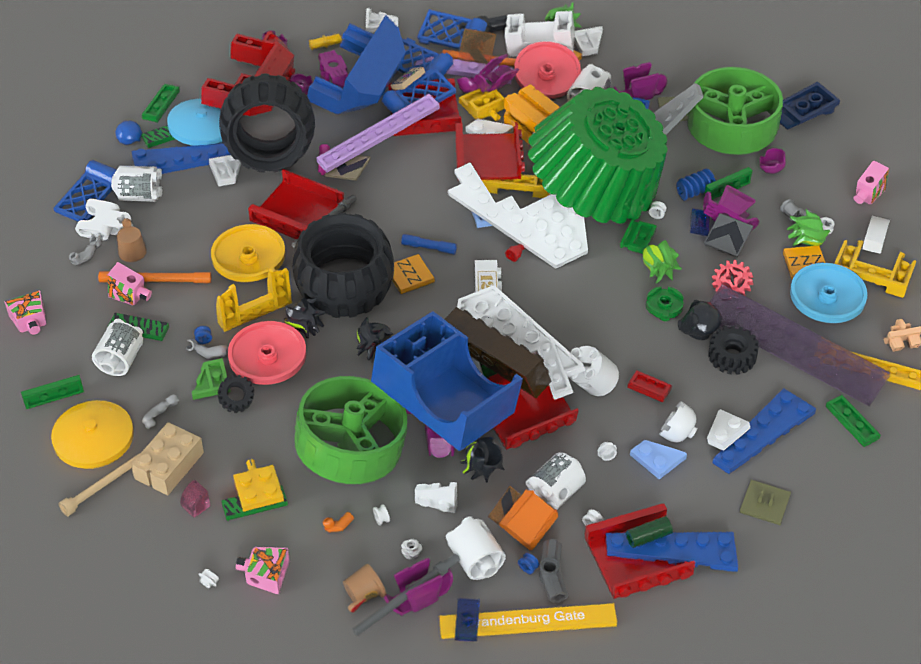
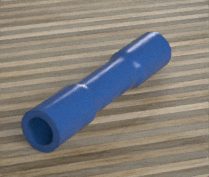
[401,234,457,254]

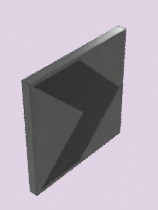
[704,213,753,257]

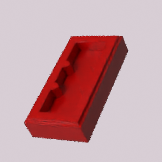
[627,370,672,402]

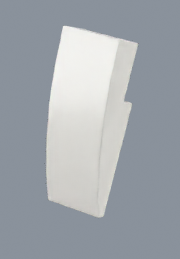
[862,216,890,254]

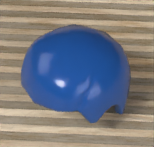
[115,120,143,145]

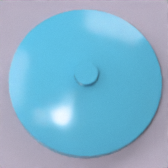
[167,99,223,146]
[790,263,867,323]

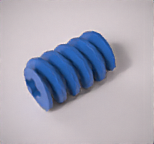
[676,168,716,201]

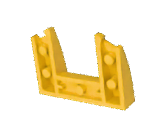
[482,174,550,198]
[834,240,916,298]
[216,268,292,332]

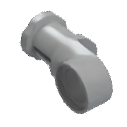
[780,199,811,222]

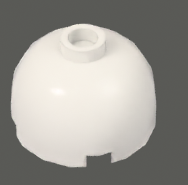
[659,401,697,442]

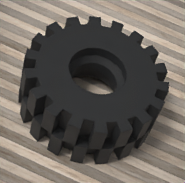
[708,326,759,375]

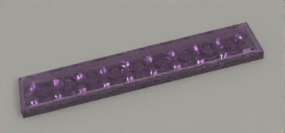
[710,284,890,407]

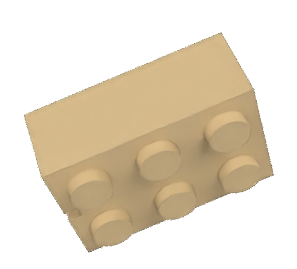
[131,422,204,495]

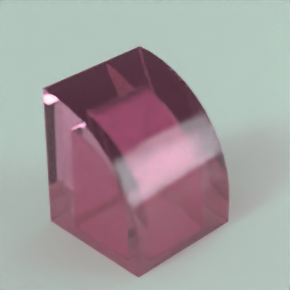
[180,479,210,518]

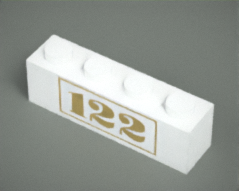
[475,260,502,292]

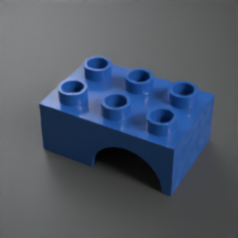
[371,311,523,451]

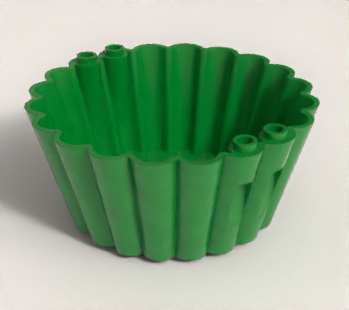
[528,87,668,224]

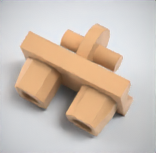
[883,319,921,352]

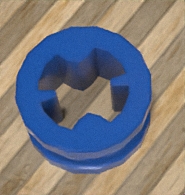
[194,326,212,344]
[518,552,539,574]

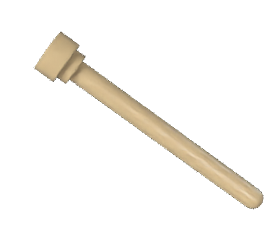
[59,453,141,516]

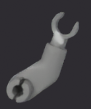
[69,234,102,265]
[186,338,228,359]
[142,395,180,429]

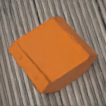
[499,490,558,551]

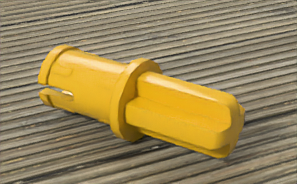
[309,33,342,50]

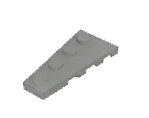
[654,83,703,135]

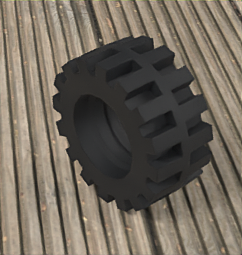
[218,375,254,413]

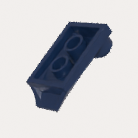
[780,82,840,130]

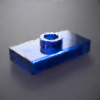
[690,208,710,236]
[455,598,480,642]

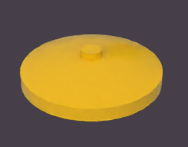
[211,224,286,282]
[51,400,134,469]

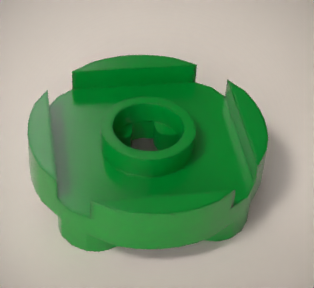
[646,286,684,321]

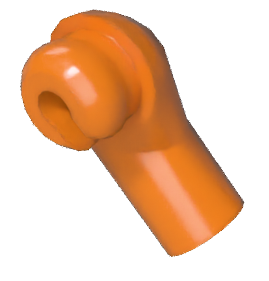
[323,512,354,532]

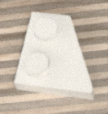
[366,8,398,33]
[574,26,603,56]
[466,119,513,134]
[209,155,241,186]
[707,409,750,451]
[415,482,457,513]

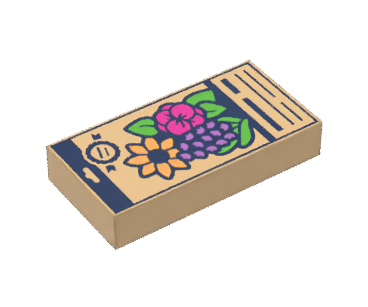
[391,67,425,90]

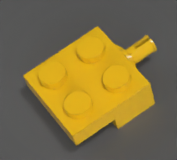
[459,88,504,121]
[233,459,284,512]

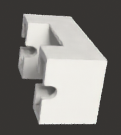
[505,11,575,57]

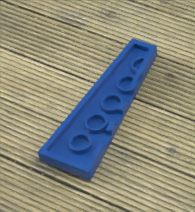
[131,143,230,174]
[713,388,816,474]
[606,532,738,572]

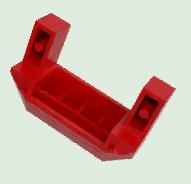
[201,31,295,116]

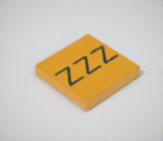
[783,246,826,279]
[392,254,435,294]

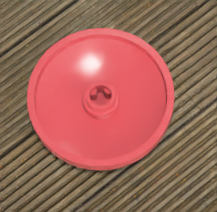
[514,41,581,99]
[228,321,306,385]

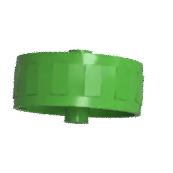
[687,67,783,155]
[295,376,407,484]

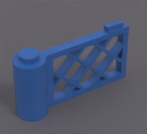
[417,10,487,53]
[397,38,454,80]
[382,69,456,114]
[53,160,117,221]

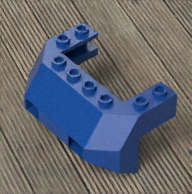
[307,15,406,114]

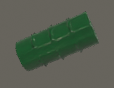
[626,516,673,548]

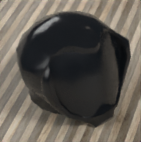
[678,300,722,340]

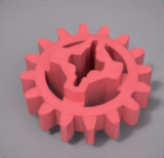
[712,260,753,301]

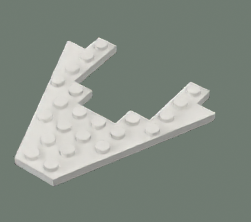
[448,163,588,269]
[457,285,586,400]

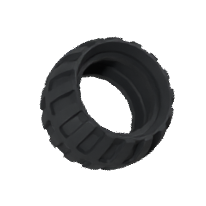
[219,73,315,173]
[292,213,394,318]

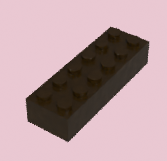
[444,307,552,398]

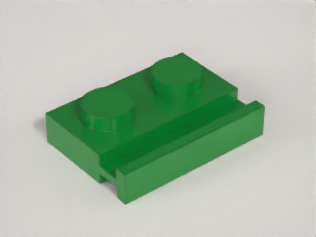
[620,219,657,254]

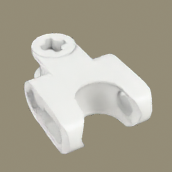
[75,199,133,241]

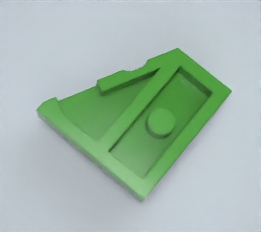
[192,358,231,400]

